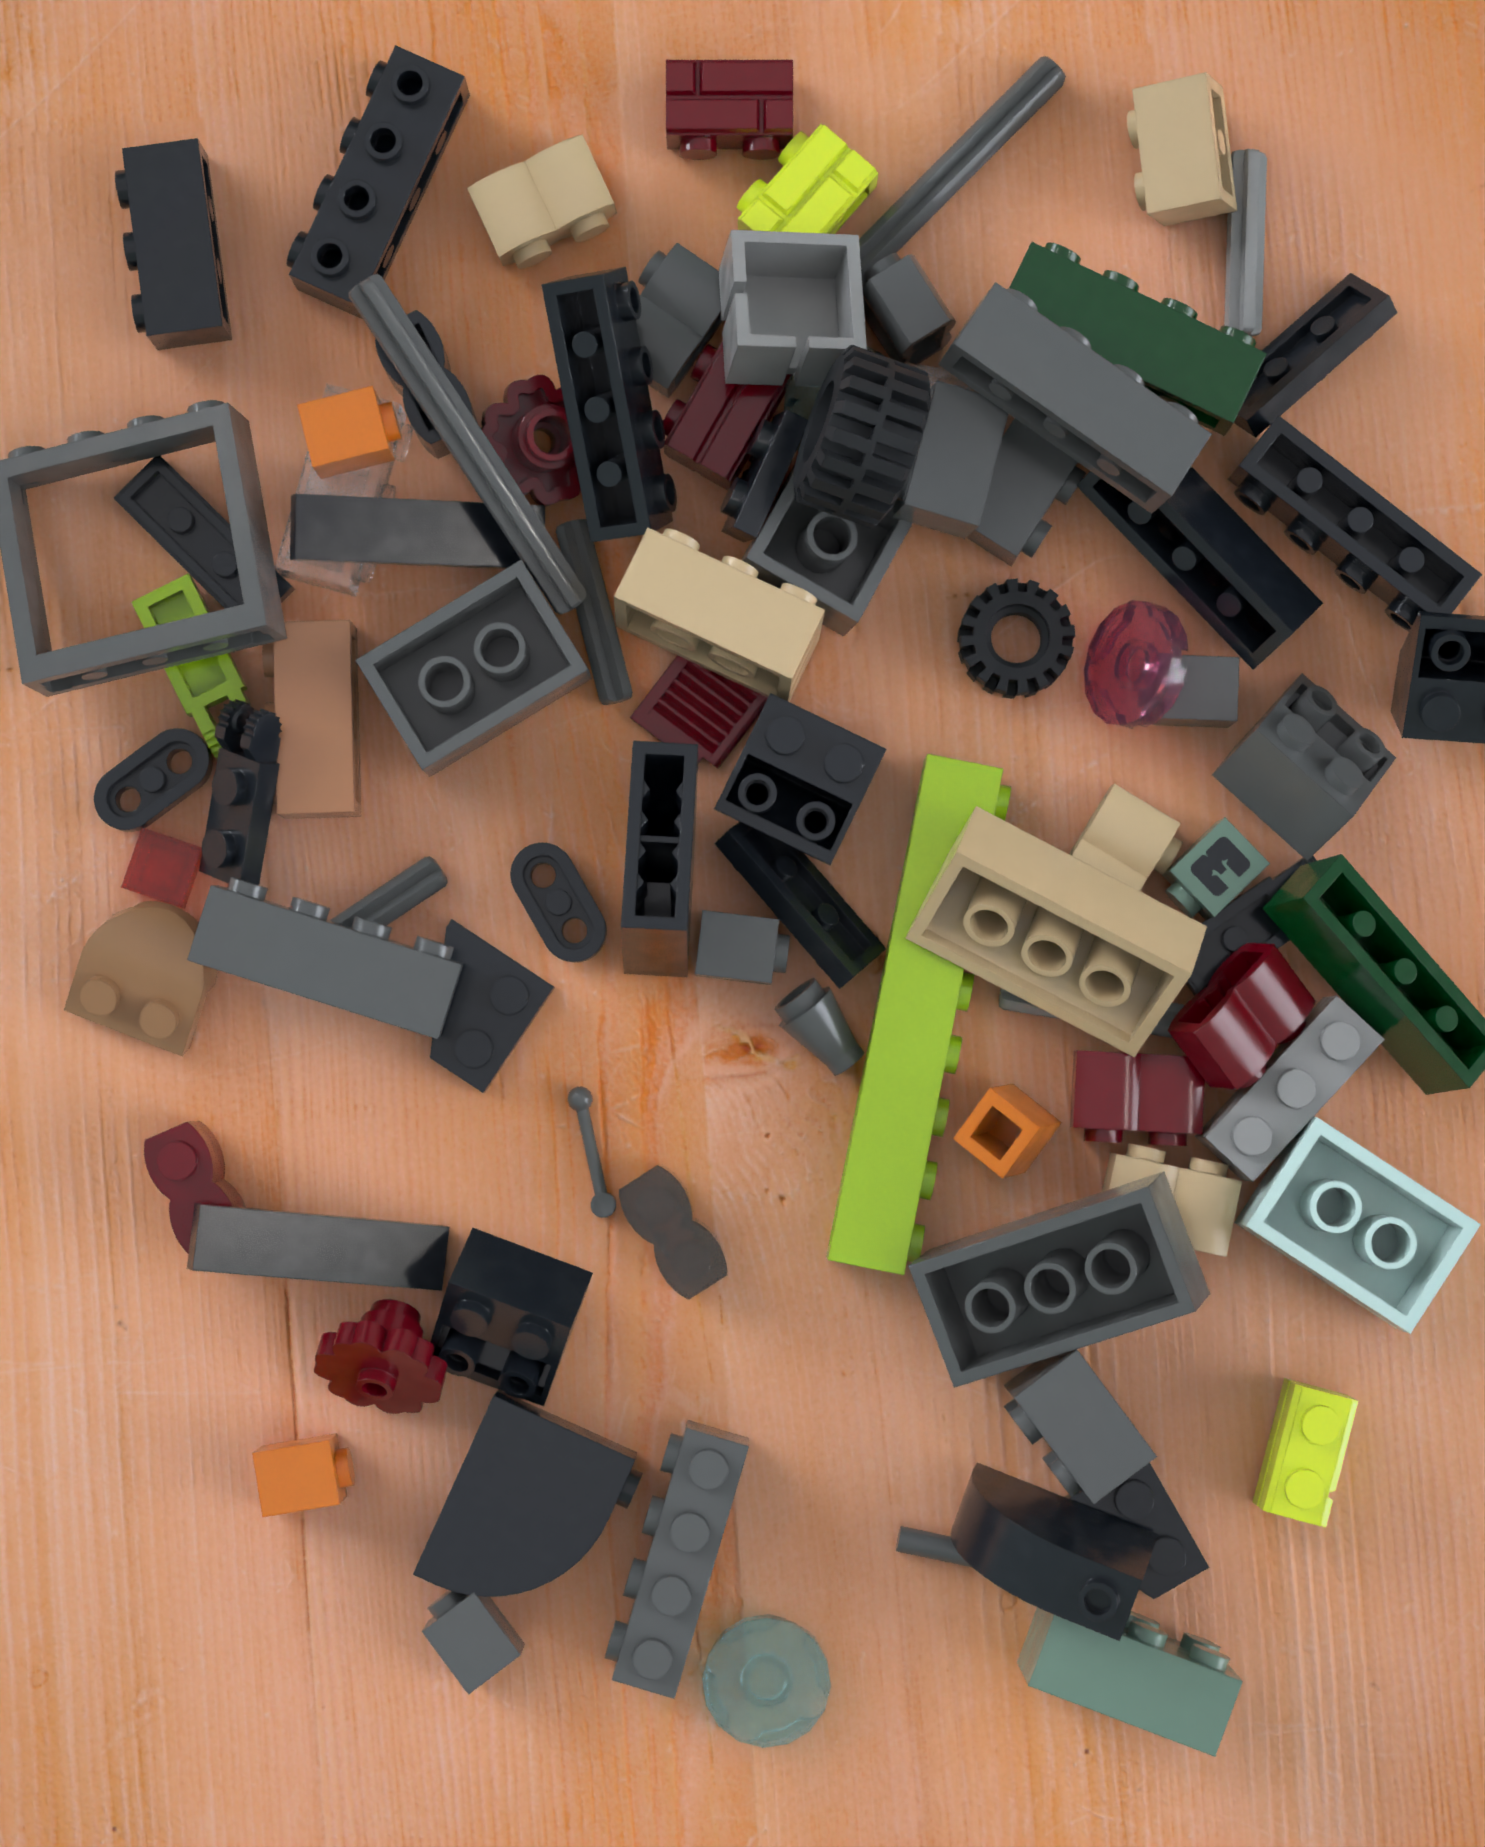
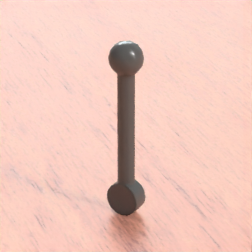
[568,1086,616,1218]

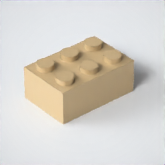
[614,527,825,702]

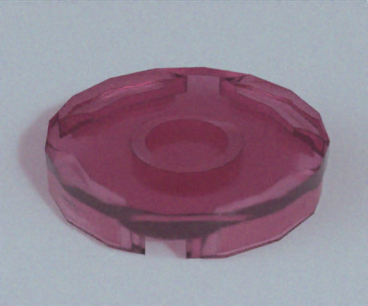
[1084,600,1188,729]

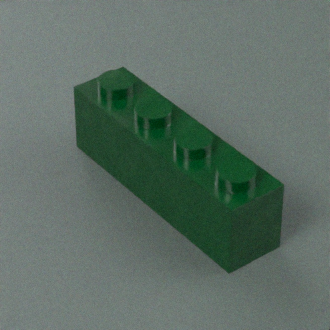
[1009,242,1267,436]
[1263,854,1485,1095]

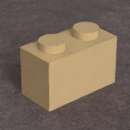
[1127,72,1237,226]

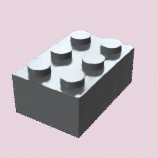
[355,560,592,777]

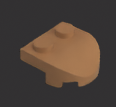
[64,901,217,1056]

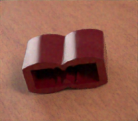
[1167,943,1316,1090]
[1070,1050,1205,1146]
[144,1121,246,1254]

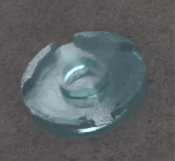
[702,1614,831,1748]

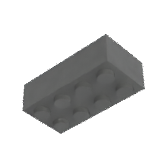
[908,1171,1210,1388]

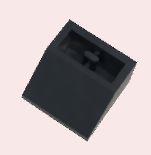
[1391,611,1485,744]
[714,693,886,866]
[430,1228,593,1406]

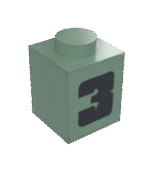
[1162,817,1270,920]

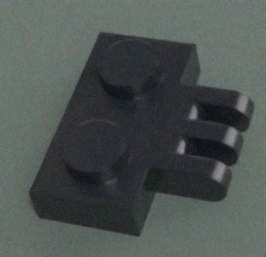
[720,409,808,542]

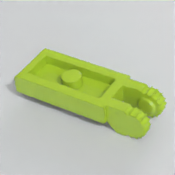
[132,573,255,759]

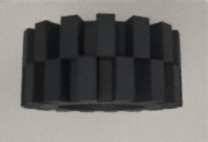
[957,578,1075,699]

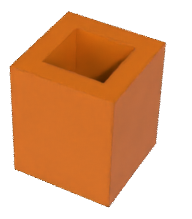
[297,385,402,479]
[953,1083,1062,1179]
[252,1433,355,1518]

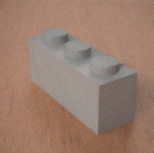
[1195,995,1385,1182]

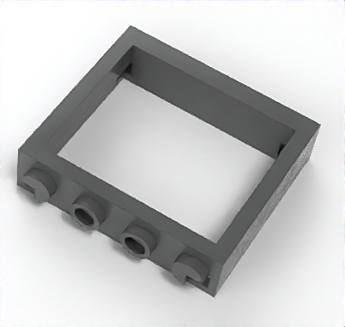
[0,400,287,697]

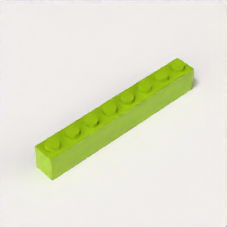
[826,754,1011,1275]

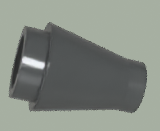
[775,978,864,1076]

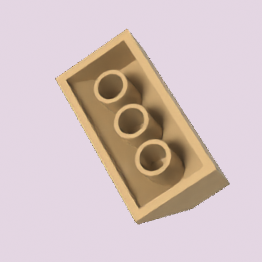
[906,806,1207,1057]

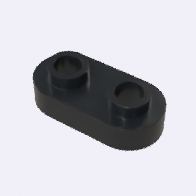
[94,728,213,832]
[510,843,607,963]

